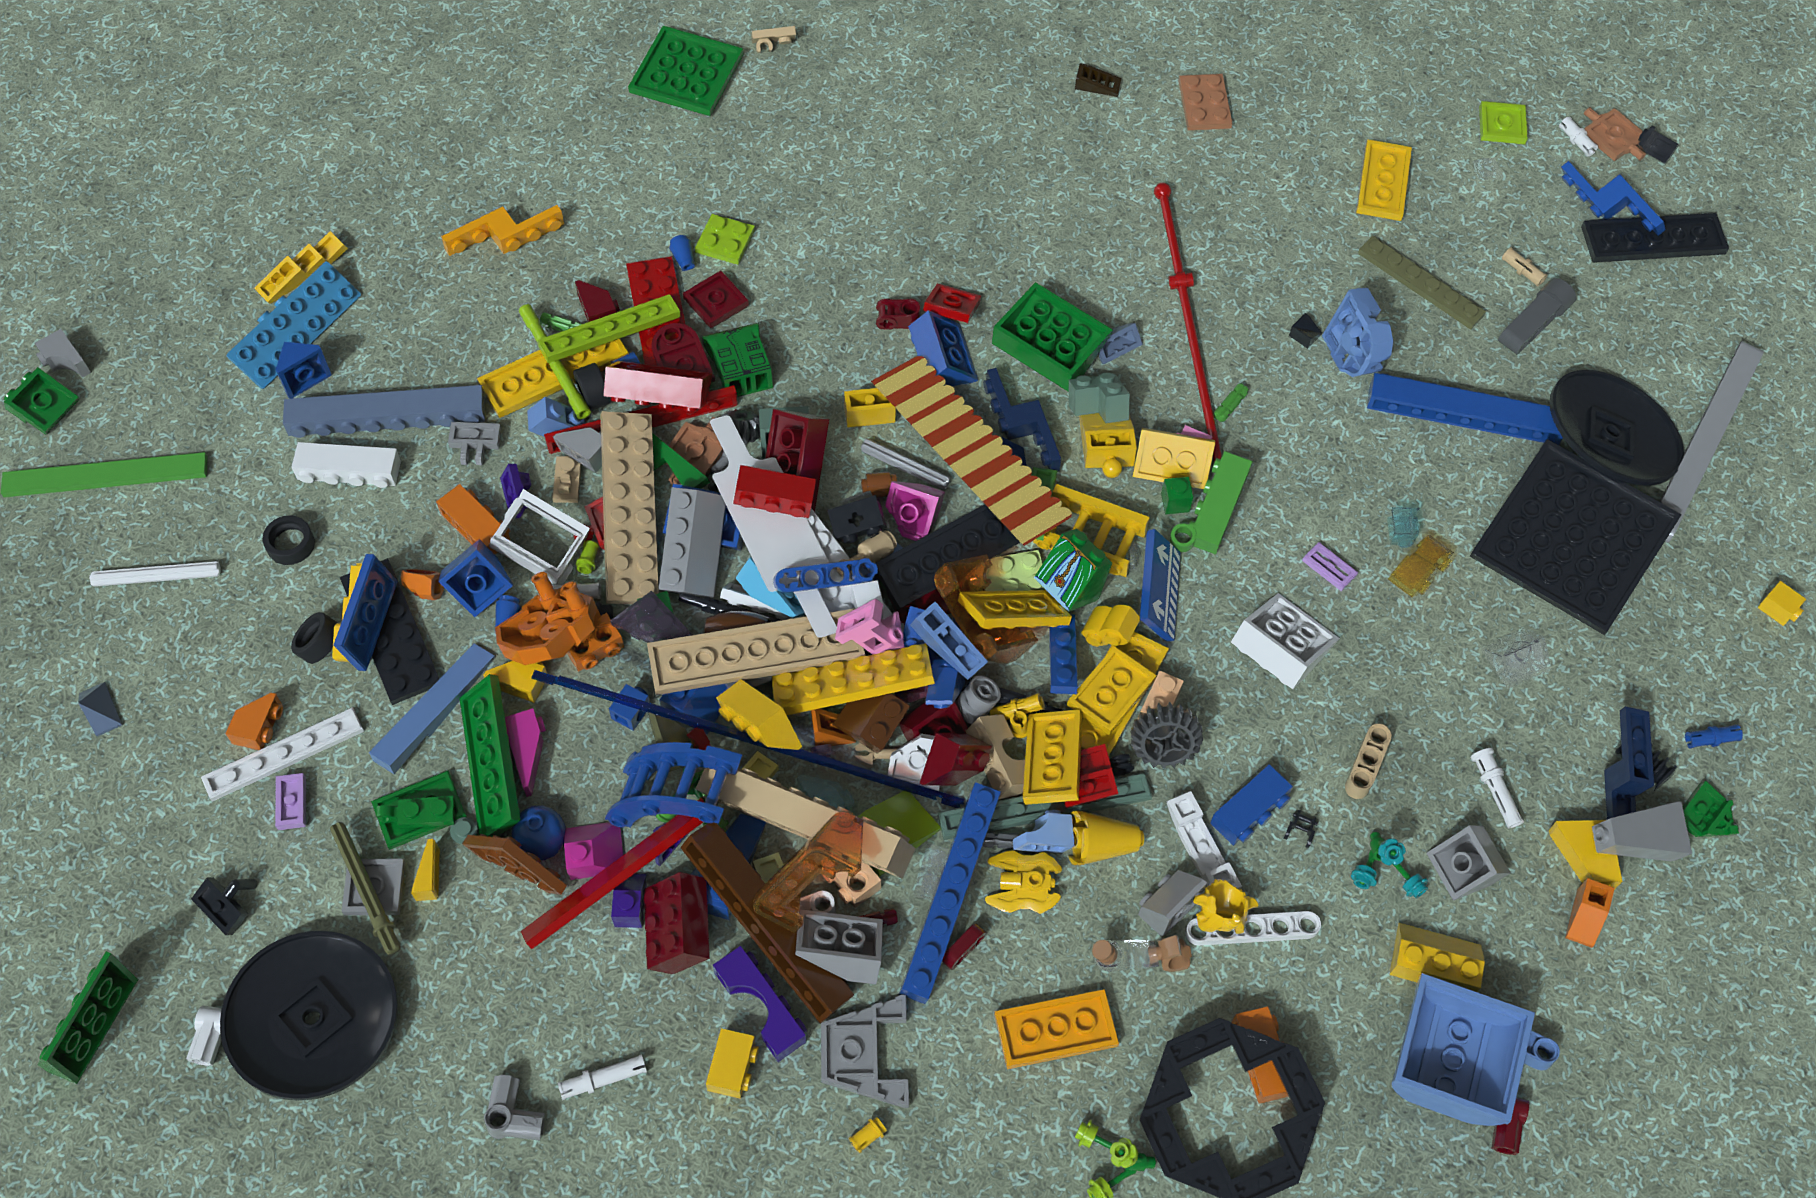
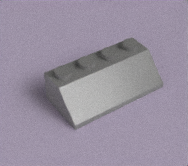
[659,487,726,597]

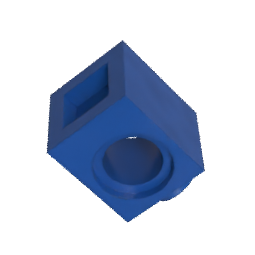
[609,684,650,731]

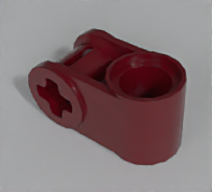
[876,299,921,330]

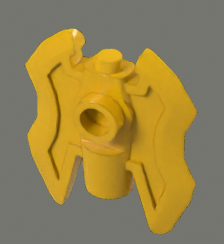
[985,850,1062,914]

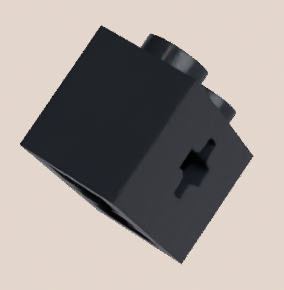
[827,495,888,544]

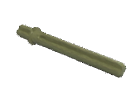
[330,822,401,955]

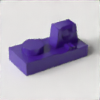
[500,463,532,519]

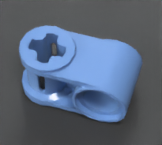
[1524,1031,1560,1071]

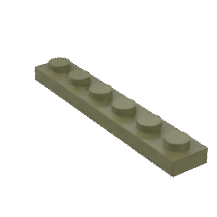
[1358,236,1486,330]

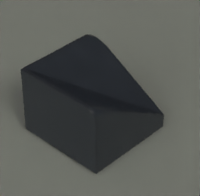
[1289,313,1322,349]

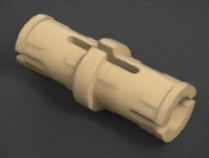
[1502,247,1548,287]

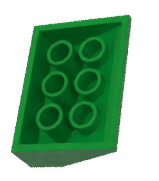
[992,282,1113,392]
[37,951,139,1084]

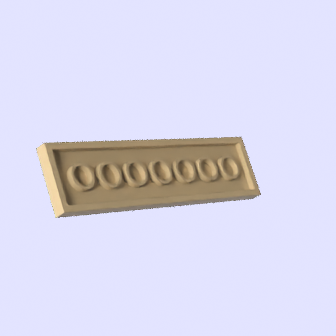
[600,411,659,605]
[647,608,865,695]

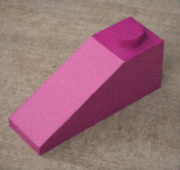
[505,708,546,797]

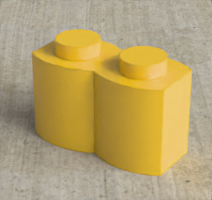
[1081,605,1140,647]

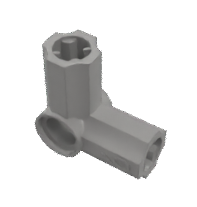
[484,1075,545,1141]

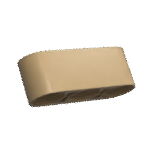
[1345,724,1392,799]

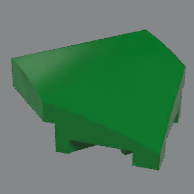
[1682,781,1739,837]

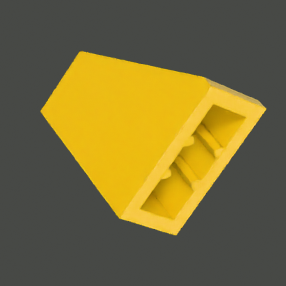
[1549,820,1623,890]

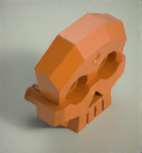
[495,572,601,665]

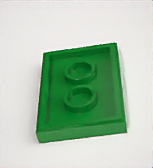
[371,770,467,850]

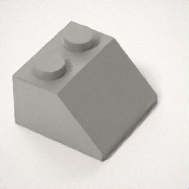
[1427,825,1511,901]
[1138,870,1207,938]

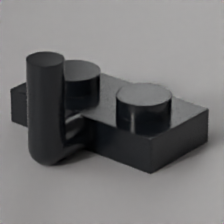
[191,877,257,936]

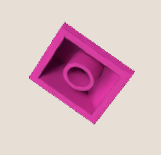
[564,822,623,880]

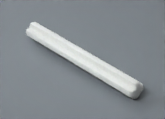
[90,561,221,587]

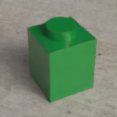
[1161,477,1193,515]

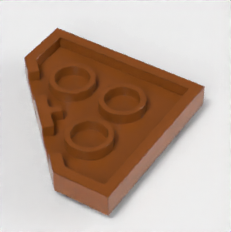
[462,834,567,895]

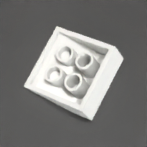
[1231,593,1340,689]

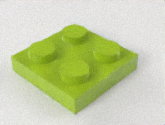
[1479,101,1528,145]
[695,214,755,265]

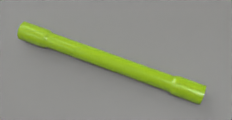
[519,304,591,419]

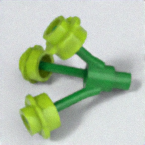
[1075,1119,1156,1198]

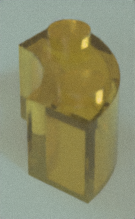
[1388,535,1454,598]

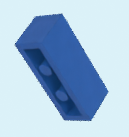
[1210,764,1293,846]

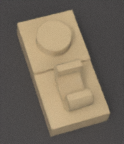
[751,26,796,53]
[553,456,582,503]

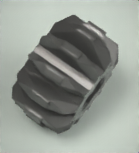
[722,409,760,444]

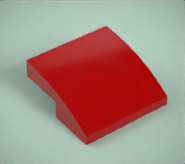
[1065,744,1119,808]

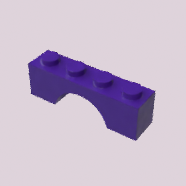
[713,946,807,1062]

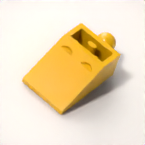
[1079,413,1137,478]

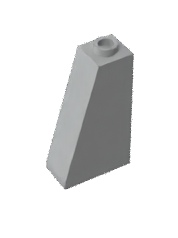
[1592,802,1692,861]

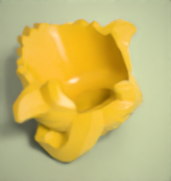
[1193,878,1258,934]

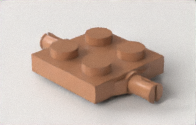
[1584,107,1646,161]
[664,417,724,484]

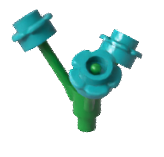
[1351,832,1428,899]

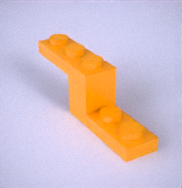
[441,205,564,256]

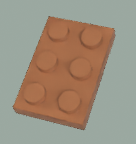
[1178,74,1232,130]

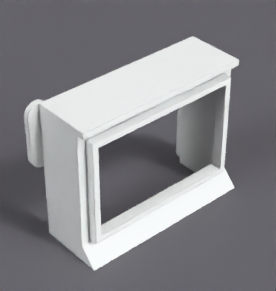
[490,489,590,585]

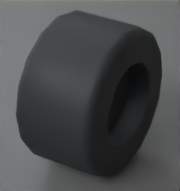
[573,363,611,411]

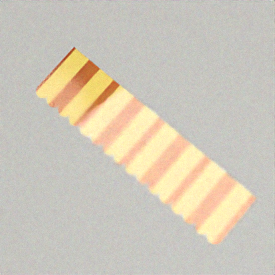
[871,356,1072,546]

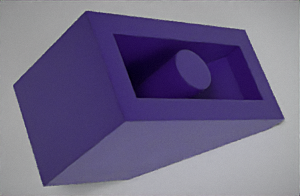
[611,874,647,928]

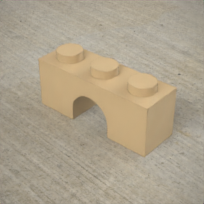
[966,715,1025,799]

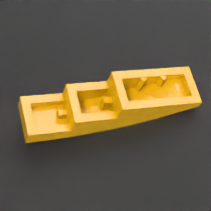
[254,231,348,304]

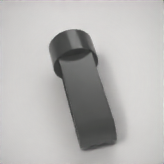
[1498,278,1576,355]

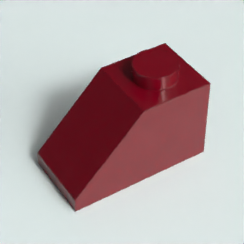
[575,280,620,322]

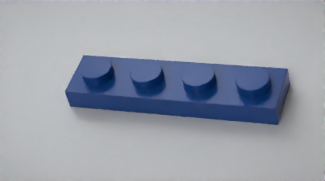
[1049,614,1078,695]

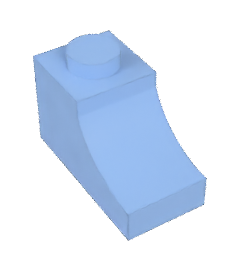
[1013,810,1075,853]

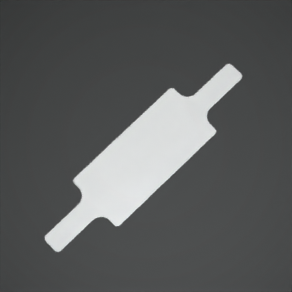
[710,415,837,638]

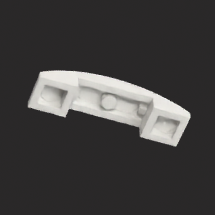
[1167,791,1242,888]

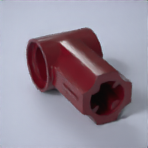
[1491,1097,1529,1155]

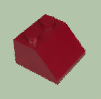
[898,702,968,742]
[919,733,992,786]

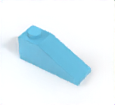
[736,557,806,619]

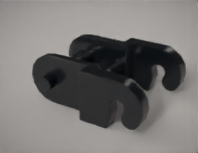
[1283,810,1318,849]

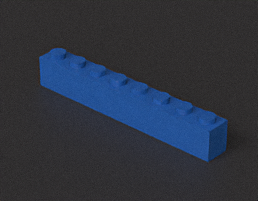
[1367,373,1563,445]
[898,782,1001,1004]

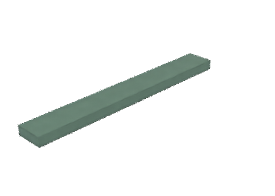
[937,773,1152,840]

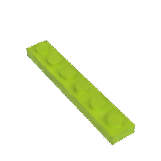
[538,294,680,363]

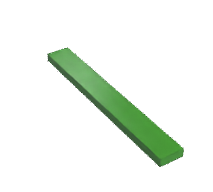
[0,452,207,497]

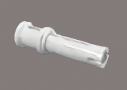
[1470,748,1524,829]

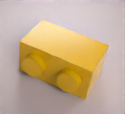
[844,388,896,428]
[706,1028,759,1099]

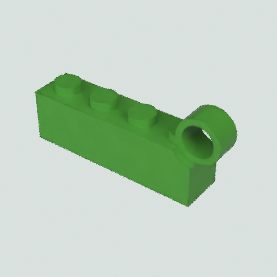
[1170,451,1253,555]

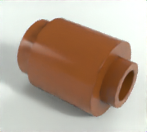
[861,472,897,498]

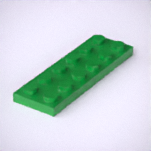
[459,674,521,837]

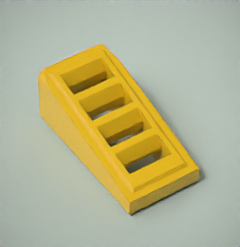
[411,839,440,901]

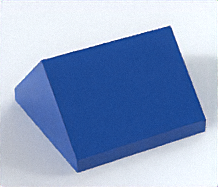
[276,342,332,399]

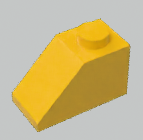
[483,661,548,703]

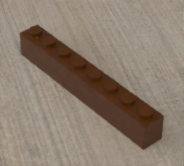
[680,822,854,1024]

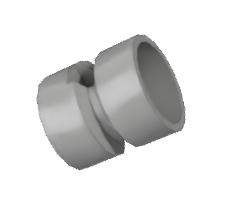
[955,676,1001,724]

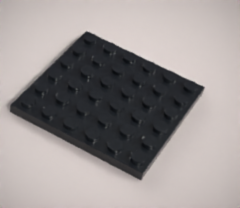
[1470,439,1682,635]

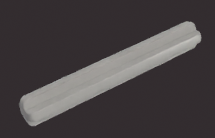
[861,438,950,490]

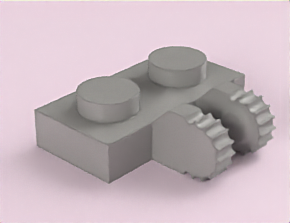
[448,422,502,465]

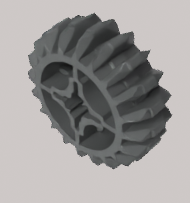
[1130,702,1203,770]

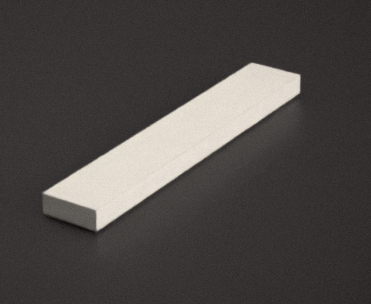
[201,707,364,802]

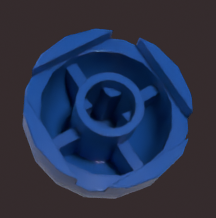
[512,805,566,860]

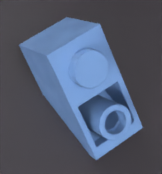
[527,397,585,437]

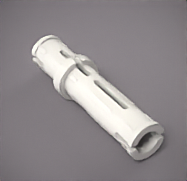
[557,1054,647,1100]

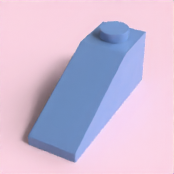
[910,602,988,680]

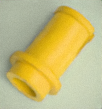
[1010,711,1028,738]
[848,1117,887,1154]

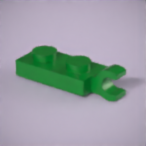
[377,796,455,829]

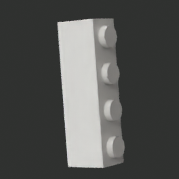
[292,442,401,488]

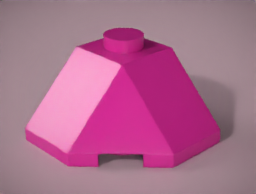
[885,481,945,541]

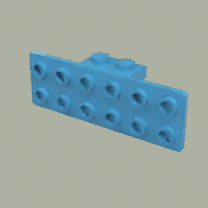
[226,261,361,389]

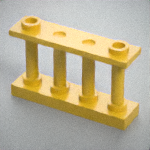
[1033,484,1150,577]

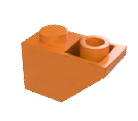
[225,693,283,750]
[1565,878,1615,948]

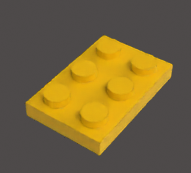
[1133,428,1215,489]
[1067,646,1157,735]

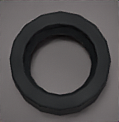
[262,515,315,565]
[291,612,338,664]

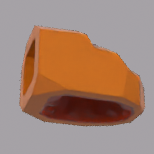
[401,569,444,600]

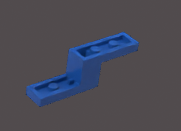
[1561,161,1666,235]

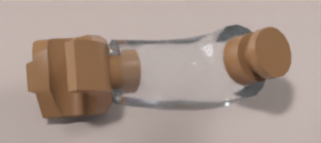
[1092,935,1192,972]

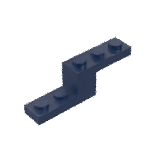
[983,368,1062,472]
[1604,706,1654,820]

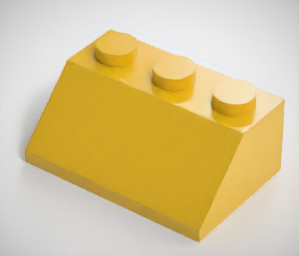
[716,679,802,750]
[1389,923,1485,992]

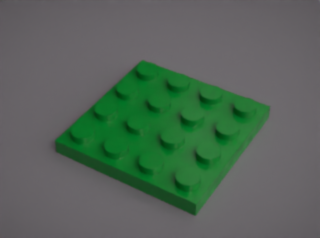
[628,26,744,116]

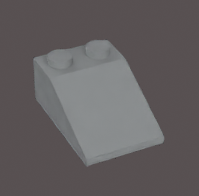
[795,909,883,984]

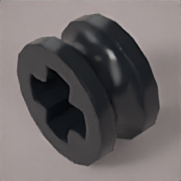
[1109,754,1134,777]

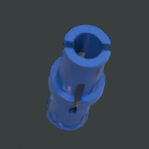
[1684,724,1743,749]

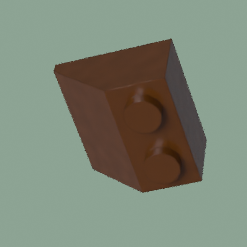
[833,693,910,754]

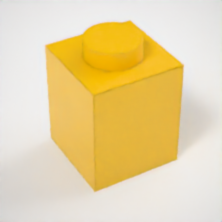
[1757,581,1806,626]

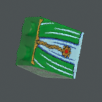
[1034,529,1112,612]

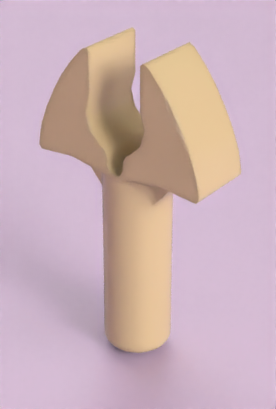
[855,743,897,768]

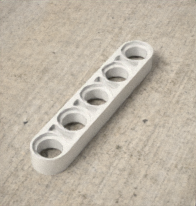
[1185,911,1321,946]

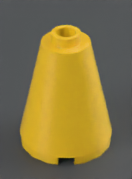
[1068,811,1144,866]

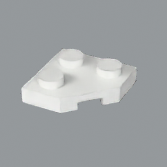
[887,734,940,791]

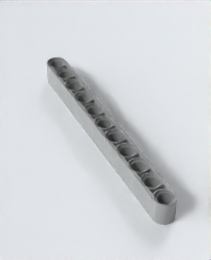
[1660,341,1764,543]

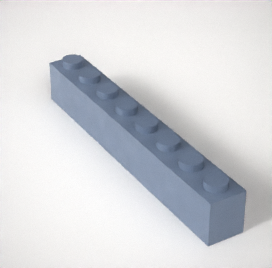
[283,385,485,438]

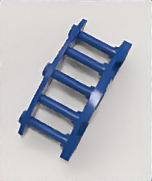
[605,742,742,828]

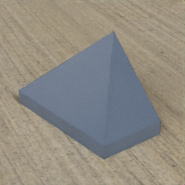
[1098,323,1143,364]
[78,682,122,736]

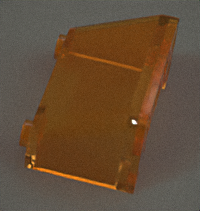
[934,554,1038,664]
[753,812,863,933]

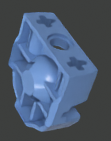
[1322,288,1393,377]

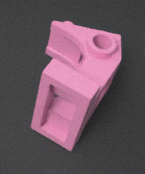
[835,599,904,654]

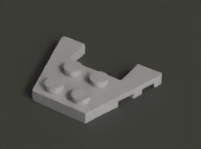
[821,995,909,1108]

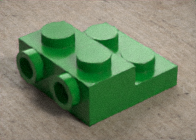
[4,367,79,435]

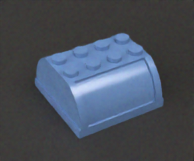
[1392,973,1535,1126]

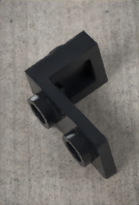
[1638,125,1679,165]

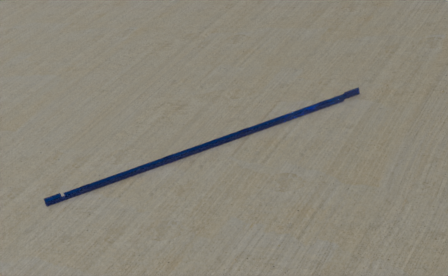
[531,670,964,808]

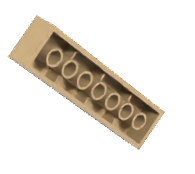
[696,768,916,879]

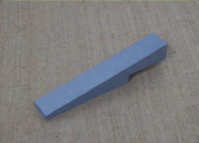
[369,643,495,774]

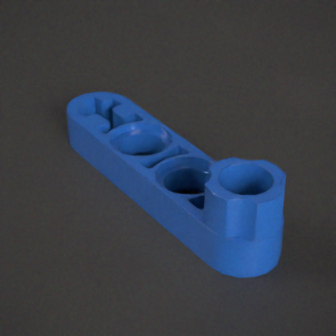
[773,558,878,593]

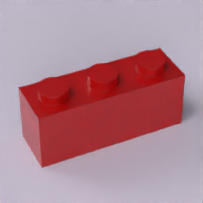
[733,465,816,518]

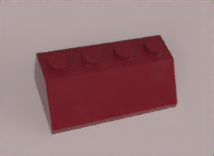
[765,409,830,512]

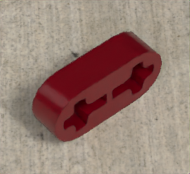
[942,923,987,971]

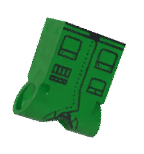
[702,322,773,397]

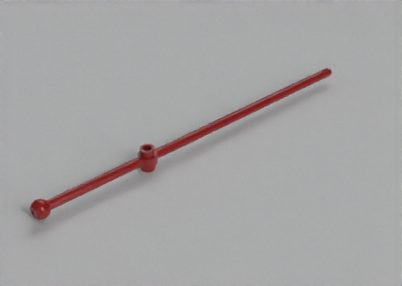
[1154,182,1222,463]

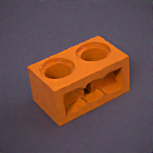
[567,613,624,672]

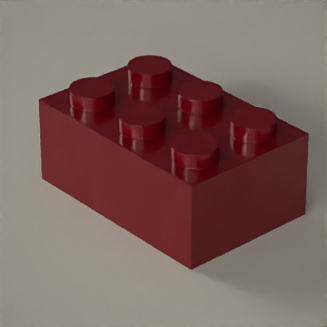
[644,872,710,974]

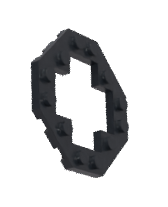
[1139,1018,1325,1198]

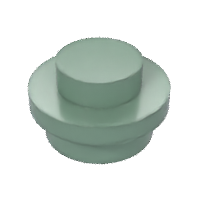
[450,817,478,844]

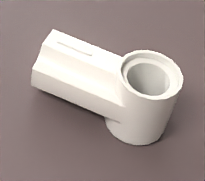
[186,1005,222,1066]

